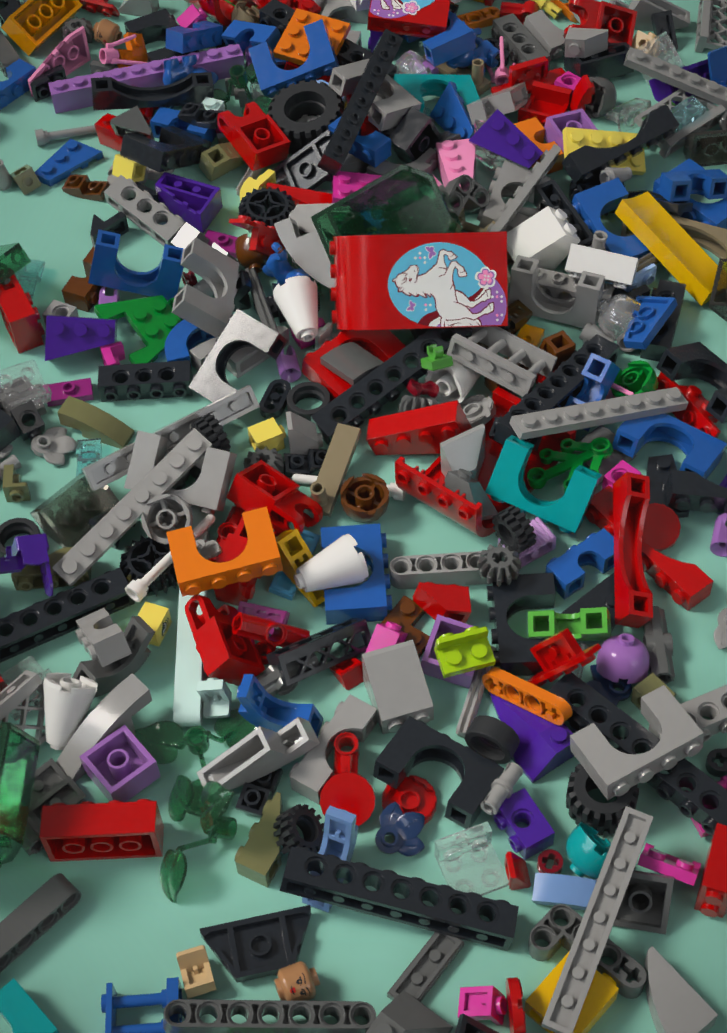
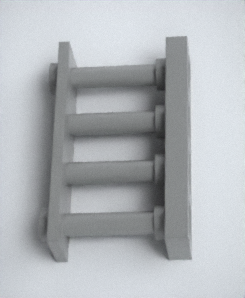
[446,326,557,397]

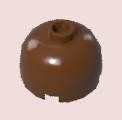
[235,233,269,273]
[340,473,389,523]

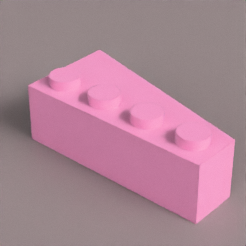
[436,139,476,208]

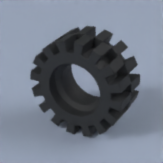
[191,413,231,452]
[492,505,536,554]
[273,804,324,856]

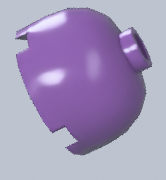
[596,633,650,684]

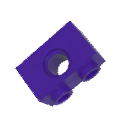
[493,788,555,860]

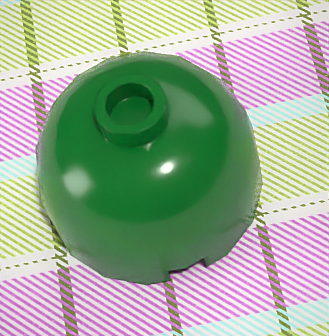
[610,360,658,398]

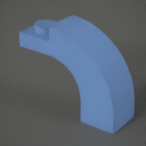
[302,806,359,913]

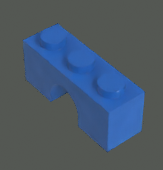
[166,20,223,54]
[221,20,281,53]
[0,59,36,110]
[150,106,217,142]
[328,116,391,168]
[658,169,727,202]
[565,353,620,432]
[545,528,614,600]

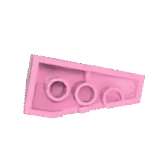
[28,26,91,97]

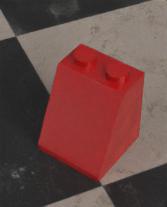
[694,823,727,918]

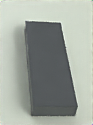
[387,932,464,1002]

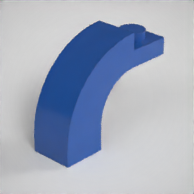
[165,320,215,368]
[237,674,323,738]

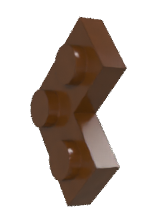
[380,595,430,658]

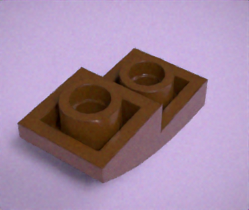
[62,174,110,201]

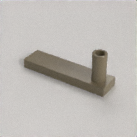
[422,55,491,96]
[307,423,361,517]

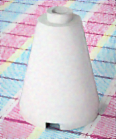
[273,276,318,342]
[424,360,481,404]
[294,534,369,592]
[43,672,98,750]

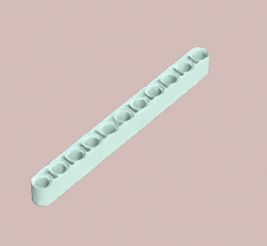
[173,505,210,727]

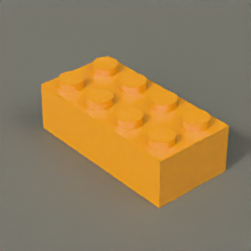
[1,0,83,56]

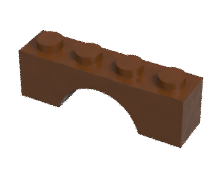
[484,330,576,394]

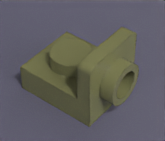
[10,164,41,195]
[2,464,31,502]

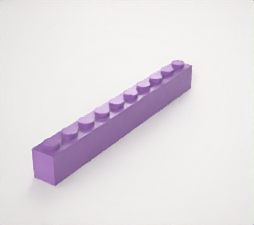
[48,44,245,114]

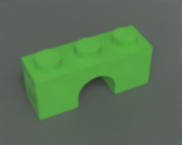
[528,607,611,641]

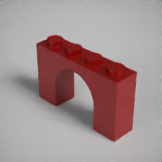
[302,330,406,401]

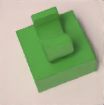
[421,344,453,371]

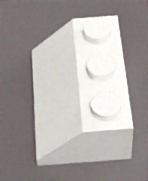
[565,243,639,290]

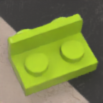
[434,626,496,678]

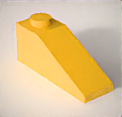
[275,529,332,607]

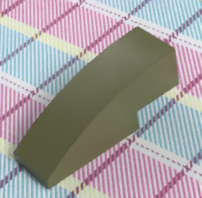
[57,396,135,449]

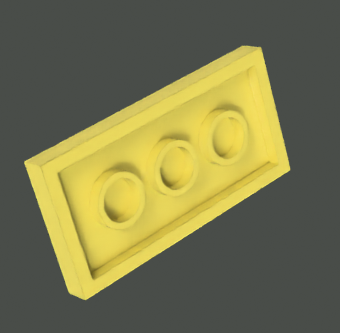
[562,127,646,175]

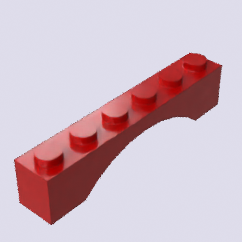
[613,472,653,628]
[586,485,713,611]

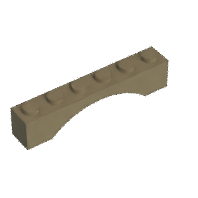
[621,214,727,261]

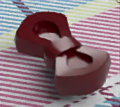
[407,379,439,398]

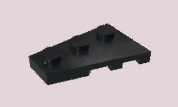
[627,190,693,216]
[646,454,690,518]
[561,573,616,632]

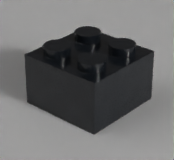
[389,107,442,164]

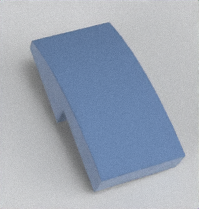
[532,873,597,910]

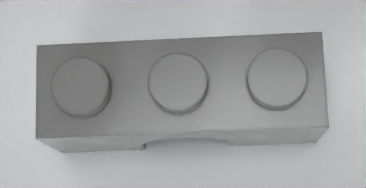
[75,608,132,667]

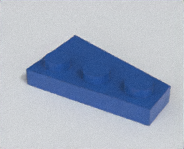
[429,81,478,139]
[35,138,104,187]
[623,296,678,349]

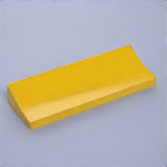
[615,191,727,306]

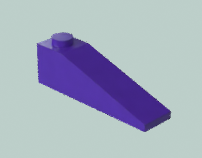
[649,59,710,108]
[488,687,574,784]

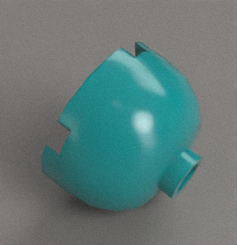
[566,822,611,879]

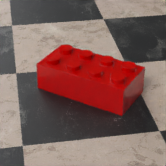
[39,799,164,862]

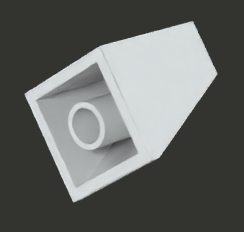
[507,206,581,271]

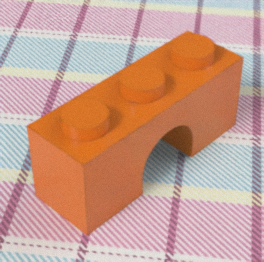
[514,117,564,174]

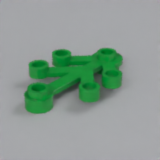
[527,437,613,492]

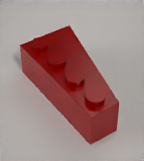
[366,400,472,455]

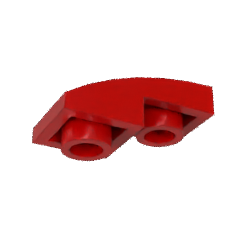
[569,75,595,111]

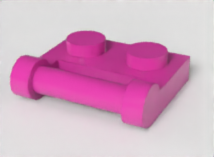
[637,843,702,886]

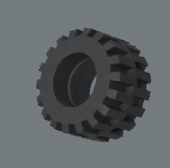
[566,764,639,835]

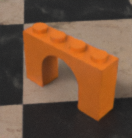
[166,506,283,597]

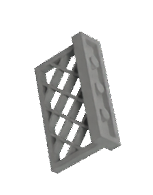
[695,0,727,53]
[633,89,727,158]
[0,670,46,780]

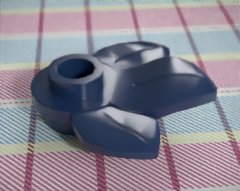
[587,664,632,706]
[375,802,425,856]

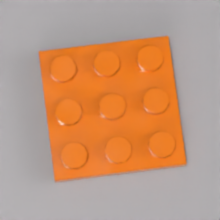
[273,8,351,65]

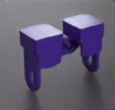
[0,533,53,597]

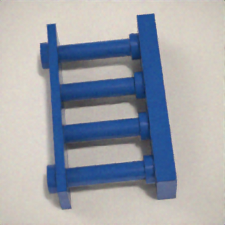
[101,977,182,1033]

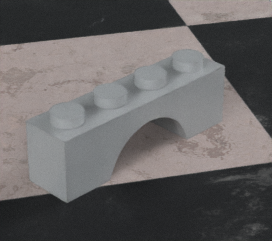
[289,694,378,805]

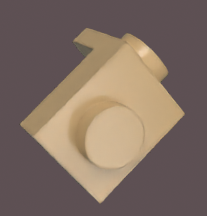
[176,945,216,999]

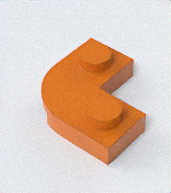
[117,32,148,68]

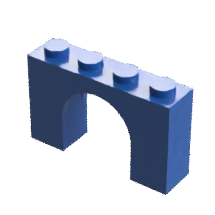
[401,10,477,67]
[248,19,339,98]
[653,158,727,229]
[571,178,650,259]
[88,229,184,300]
[612,413,727,479]
[321,523,392,625]

